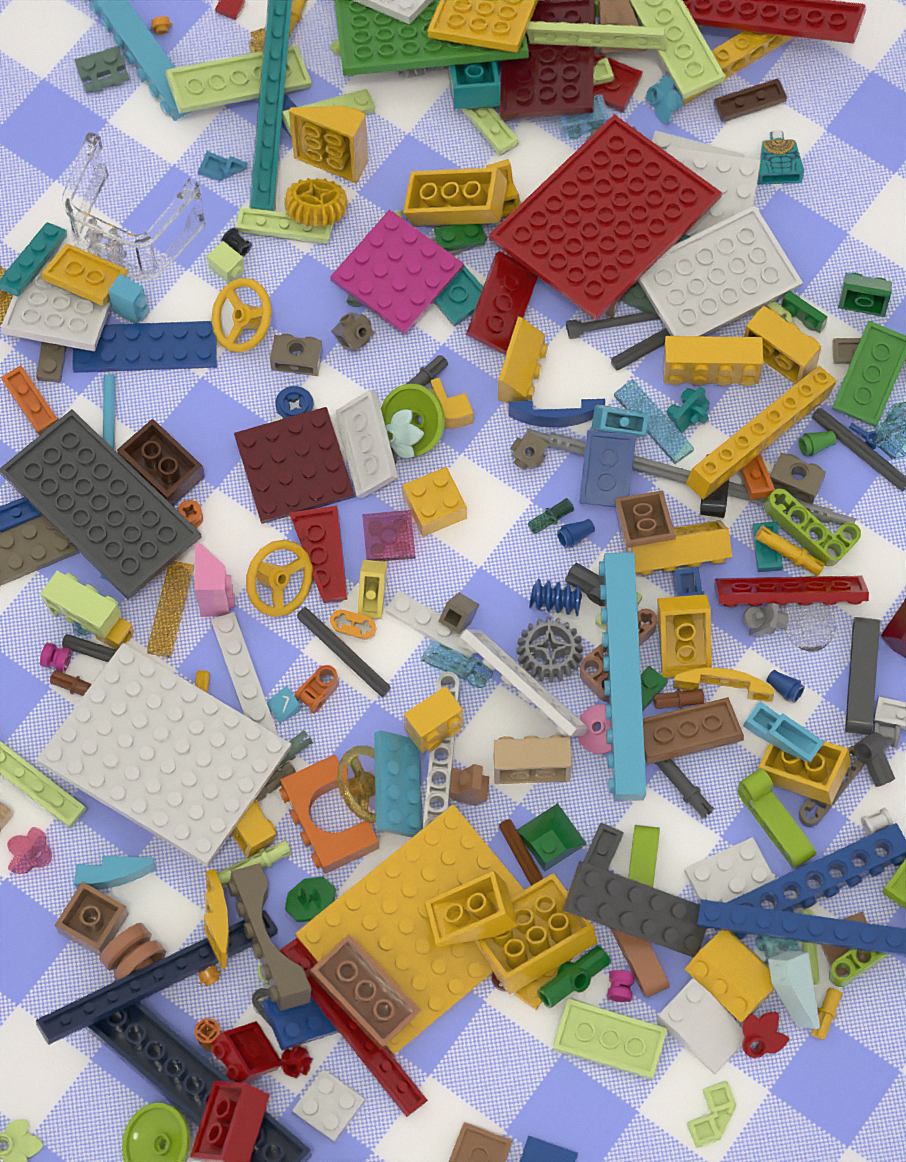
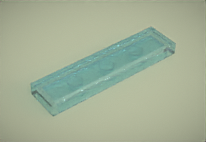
[614,379,694,465]

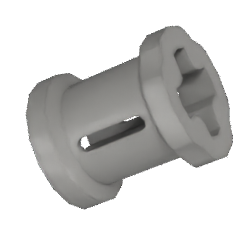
[872,722,900,748]

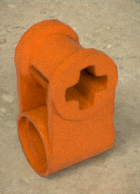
[294,665,339,714]

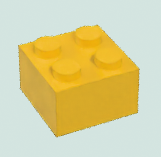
[402,466,467,537]
[404,686,463,753]

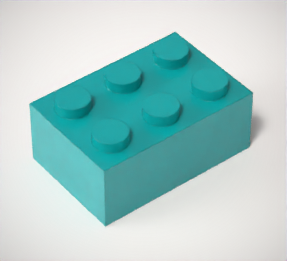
[447,61,500,109]

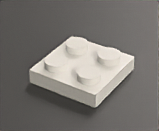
[292,1069,366,1143]

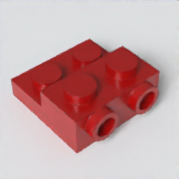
[211,1021,282,1083]

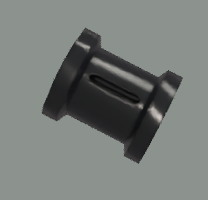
[221,227,252,257]

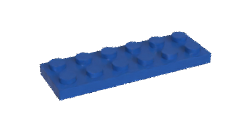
[72,321,217,373]

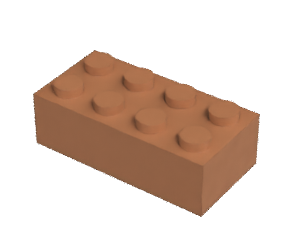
[309,934,421,1050]

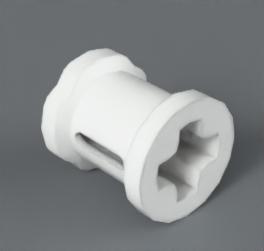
[860,807,894,836]

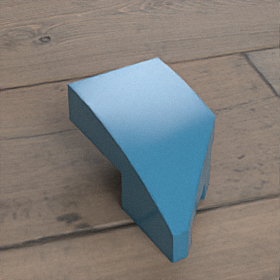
[197,151,248,181]

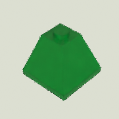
[517,803,587,872]

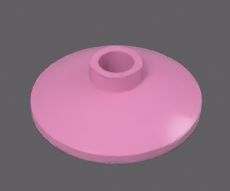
[577,704,611,754]

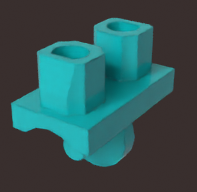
[666,386,710,434]

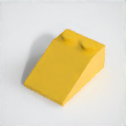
[657,594,712,678]
[425,870,518,947]

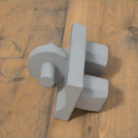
[743,603,788,637]

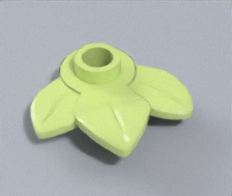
[0,1120,43,1162]

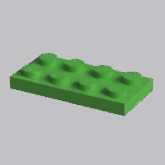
[832,320,906,427]

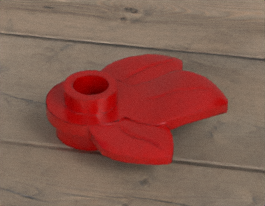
[742,1012,790,1058]

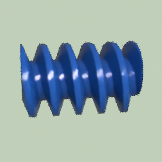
[529,578,582,617]

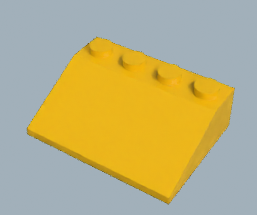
[289,106,369,184]
[475,873,597,995]

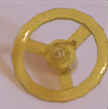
[337,745,376,823]

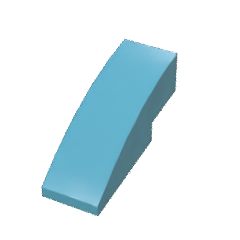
[743,701,824,763]
[74,855,156,890]

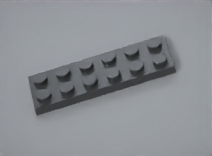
[562,861,707,958]

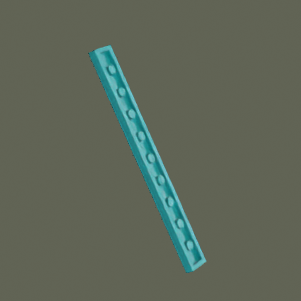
[249,0,292,211]

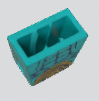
[758,130,804,185]

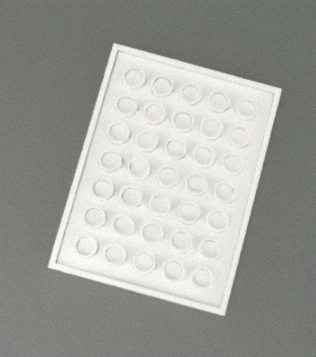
[36,643,292,867]

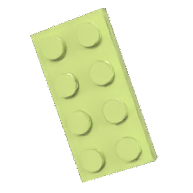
[552,998,668,1080]

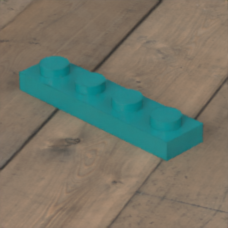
[0,222,67,297]

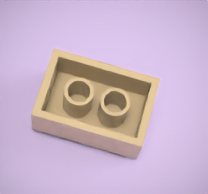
[493,734,572,784]

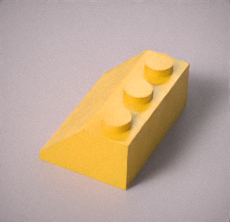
[498,317,548,403]
[684,930,775,1023]

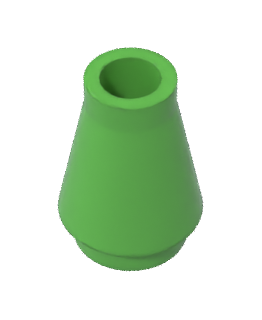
[798,431,836,456]

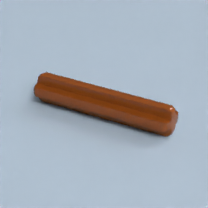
[499,819,544,886]

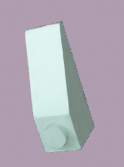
[768,950,820,1029]

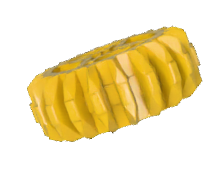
[284,177,348,228]

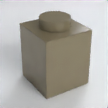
[438,592,480,634]

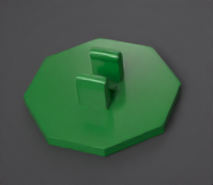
[285,877,336,922]

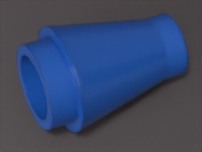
[557,519,595,548]
[766,669,805,703]

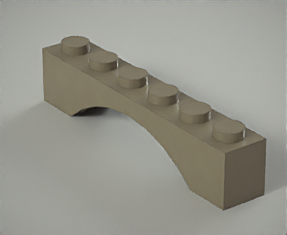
[227,863,311,1011]

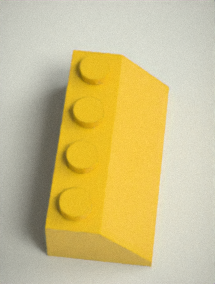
[627,520,732,575]

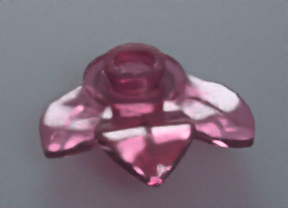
[7,827,52,874]

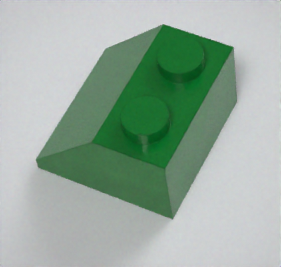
[838,273,892,317]

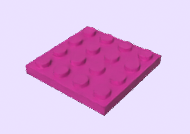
[330,209,464,335]

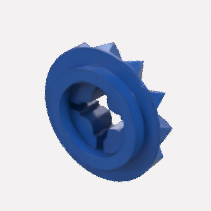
[275,386,314,419]

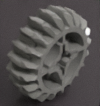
[516,616,584,683]

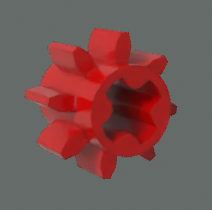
[279,1046,313,1079]

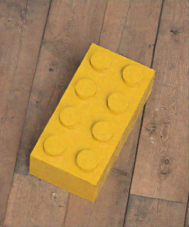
[403,167,507,226]
[663,336,763,386]

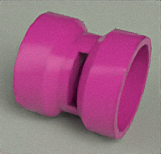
[40,642,72,673]
[606,970,635,1002]

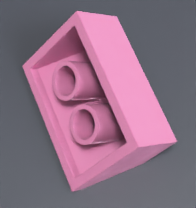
[195,543,235,617]

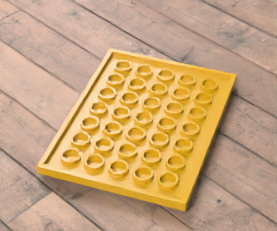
[294,804,524,1056]

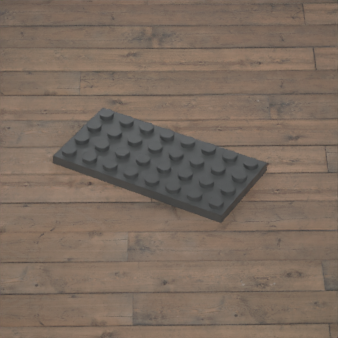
[0,409,202,600]

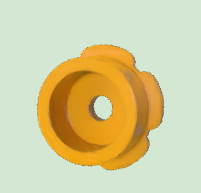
[150,16,173,35]
[197,965,221,987]

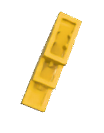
[203,868,229,969]

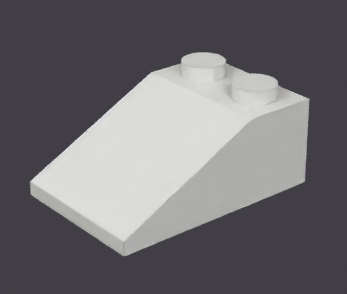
[657,978,745,1075]

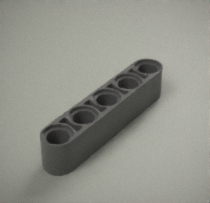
[845,617,880,735]

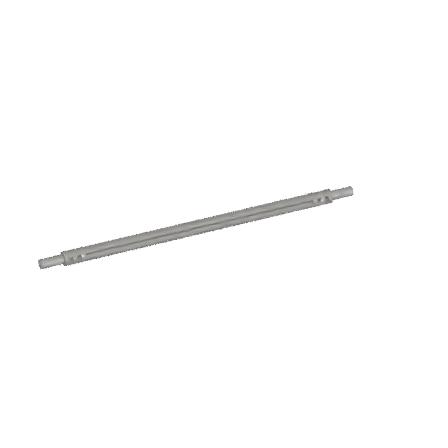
[526,428,856,525]

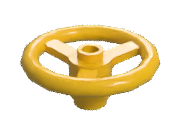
[211,278,272,353]
[246,539,313,617]

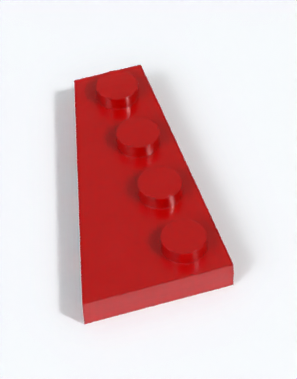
[289,506,348,603]

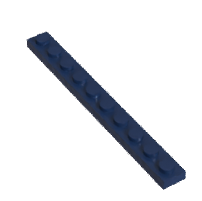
[36,910,278,1045]

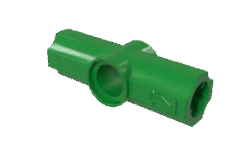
[537,945,611,1009]

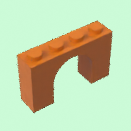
[278,754,380,875]

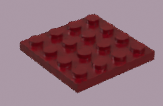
[234,406,355,524]

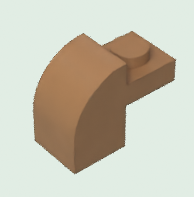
[449,764,490,806]

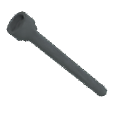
[566,311,660,340]

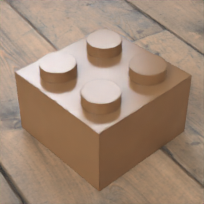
[55,882,129,956]

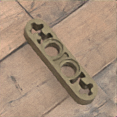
[799,745,865,827]

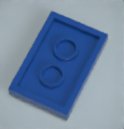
[579,430,636,507]
[261,996,339,1051]

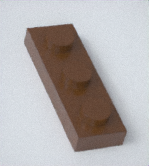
[713,78,787,122]

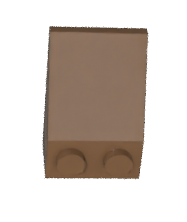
[615,490,676,548]

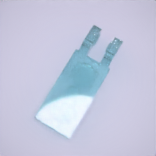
[421,641,493,689]

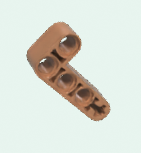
[580,608,657,702]
[610,928,670,998]

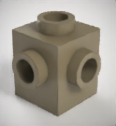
[331,312,375,352]
[510,431,548,470]

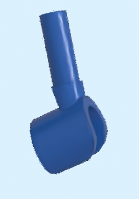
[848,423,880,450]

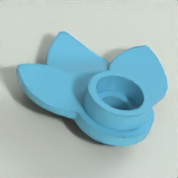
[646,76,683,123]

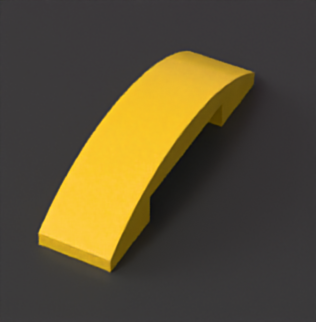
[673,667,775,703]

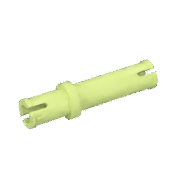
[217,840,292,887]

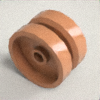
[99,923,167,981]

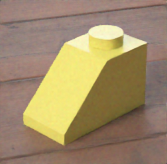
[357,560,388,619]

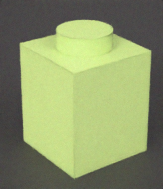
[206,241,245,283]

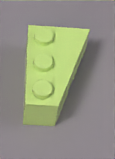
[40,570,122,638]

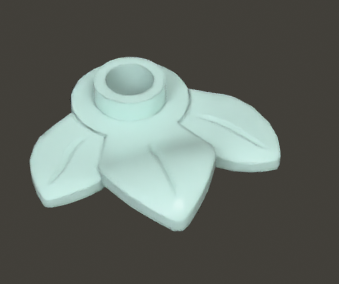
[385,409,424,458]

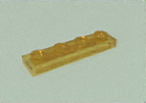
[146,561,194,658]

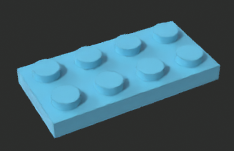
[374,730,422,838]

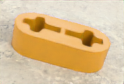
[330,609,377,640]

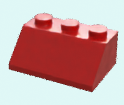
[190,1081,270,1162]

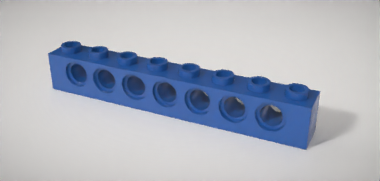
[726,823,906,940]

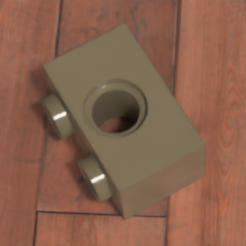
[270,334,323,376]
[770,452,826,504]

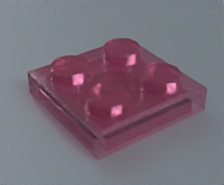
[362,510,416,561]

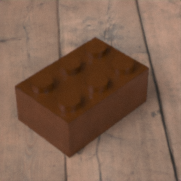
[117,418,205,506]

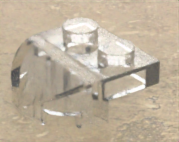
[784,602,836,652]

